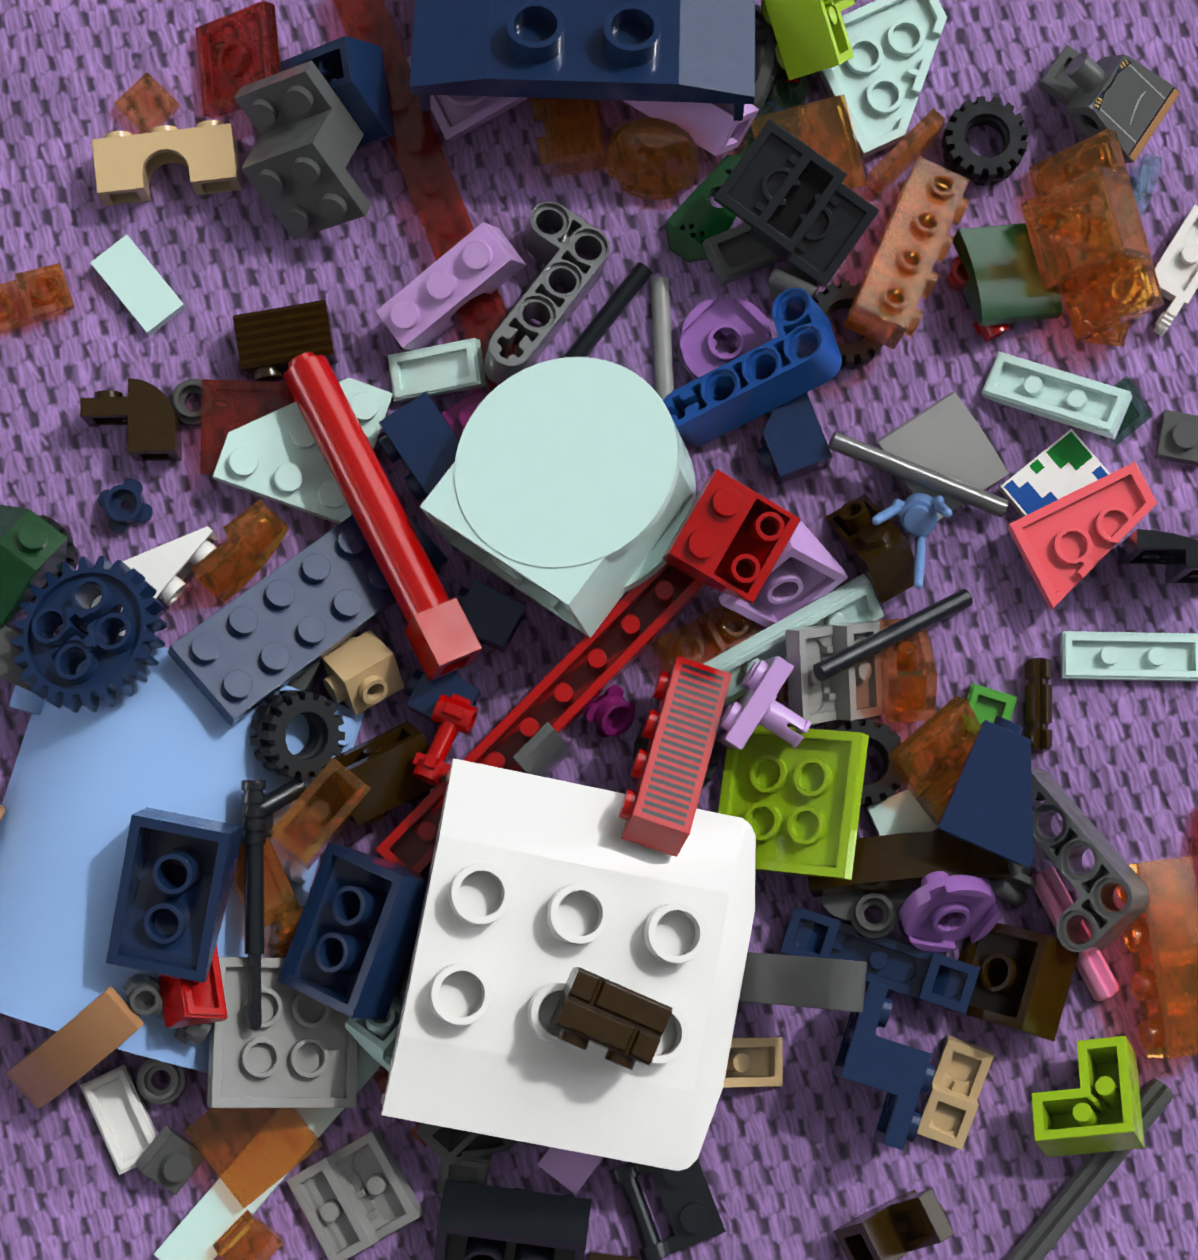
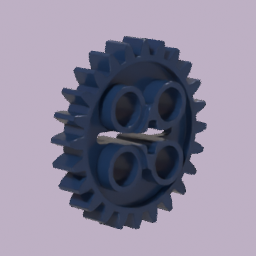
[11,556,167,713]

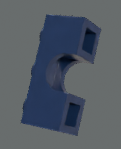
[404,579,526,736]

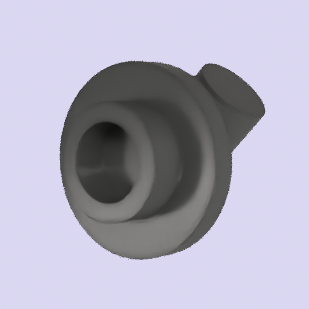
[768,267,818,303]
[990,861,1036,907]

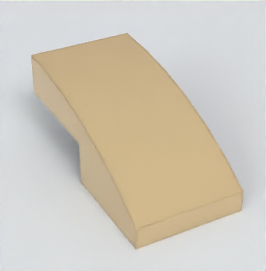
[917,1034,994,1150]

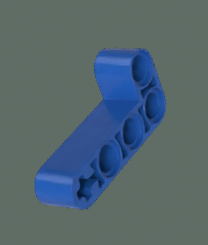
[663,288,842,447]

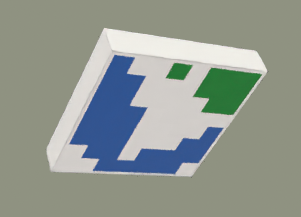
[998,428,1110,517]

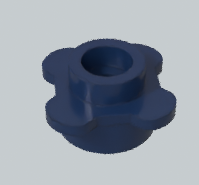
[98,479,153,533]

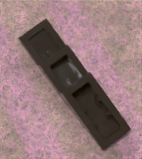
[808,831,1011,897]

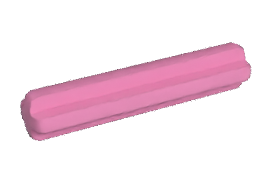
[1031,866,1120,1002]

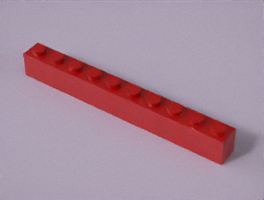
[375,563,708,876]

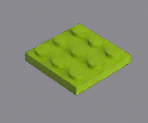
[718,725,869,880]

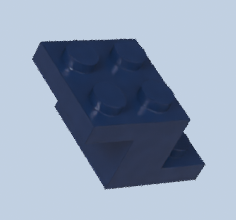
[832,981,935,1150]

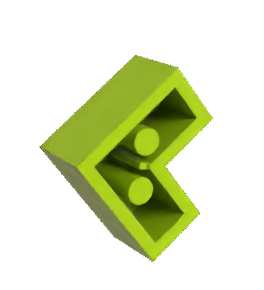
[761,0,855,80]
[1032,1036,1145,1157]

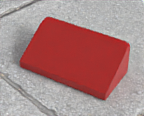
[158,944,228,1028]

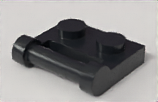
[609,1159,726,1260]

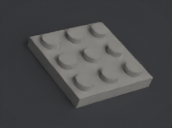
[207,957,358,1108]

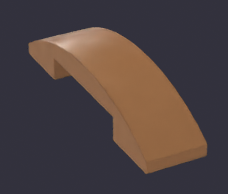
[5,986,145,1109]

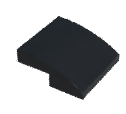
[1118,529,1198,584]

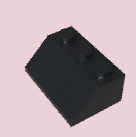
[434,1180,592,1260]

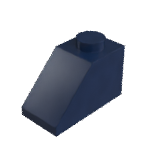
[756,393,833,485]

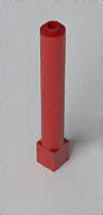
[283,352,482,681]

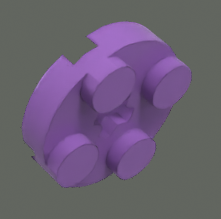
[679,297,772,379]
[899,871,999,952]

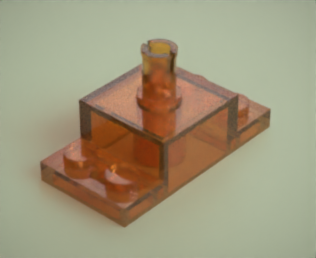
[1021,129,1165,340]

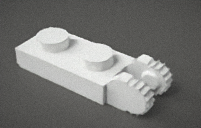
[1128,205,1198,336]

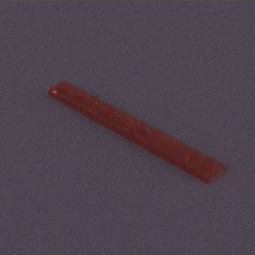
[332,0,518,394]

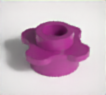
[584,685,635,738]

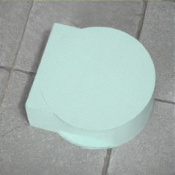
[420,357,696,638]

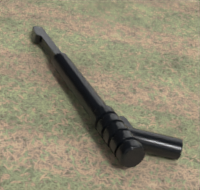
[241,778,307,1030]

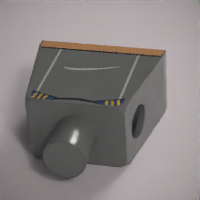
[1066,53,1181,164]

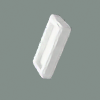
[80,1064,158,1175]

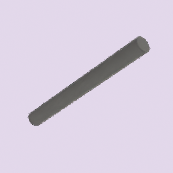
[828,431,1008,518]

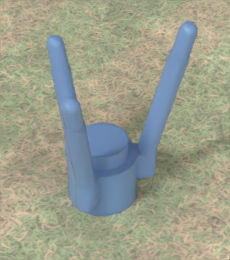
[872,492,952,589]

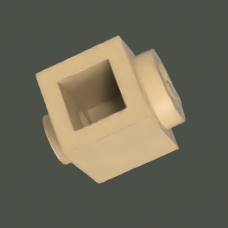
[322,630,404,715]

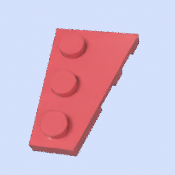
[1007,462,1157,610]

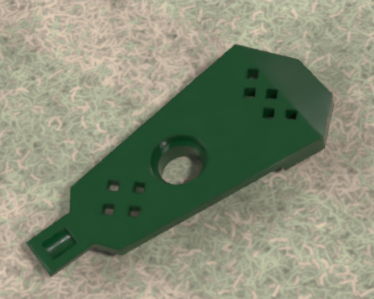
[666,138,753,262]

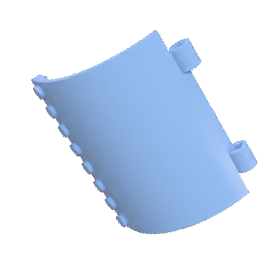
[0,635,364,1073]

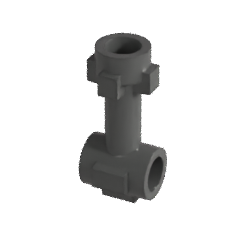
[122,974,212,1045]

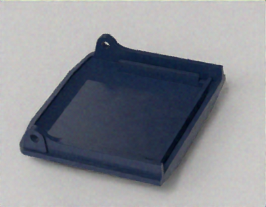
[409,0,755,121]

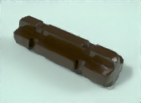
[1024,658,1052,751]

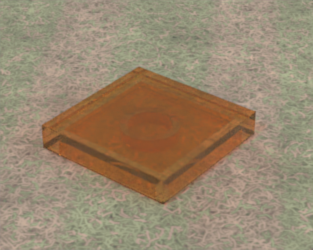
[184,1108,323,1208]

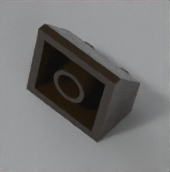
[945,923,1079,1042]

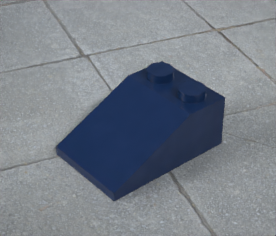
[106,807,243,983]

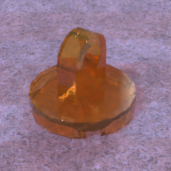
[605,117,699,200]

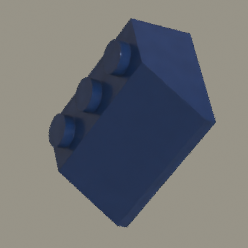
[277,842,428,1020]

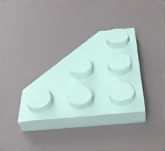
[818,0,947,159]
[212,378,393,524]

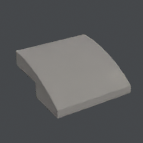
[875,392,1009,521]
[785,620,884,725]
[286,1128,425,1260]

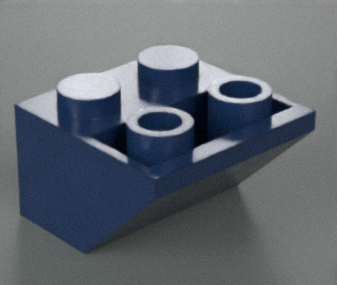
[275,36,394,151]

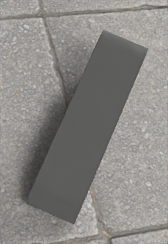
[484,201,610,385]
[1031,768,1150,952]
[739,952,867,1013]

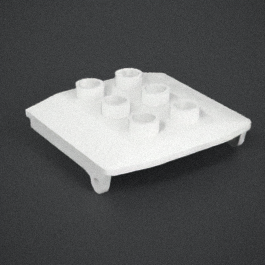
[381,758,756,1171]

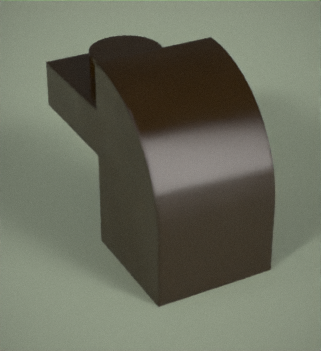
[80,378,182,461]
[834,1188,954,1260]

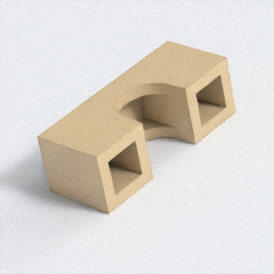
[92,120,242,206]

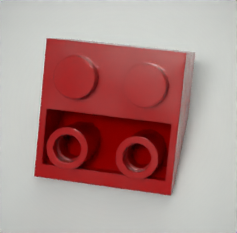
[662,469,801,604]

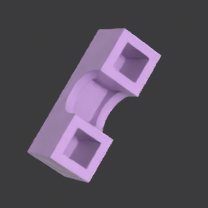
[376,222,526,350]

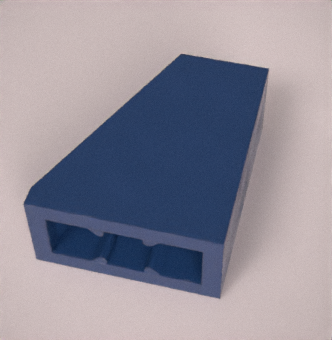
[936,716,1034,868]

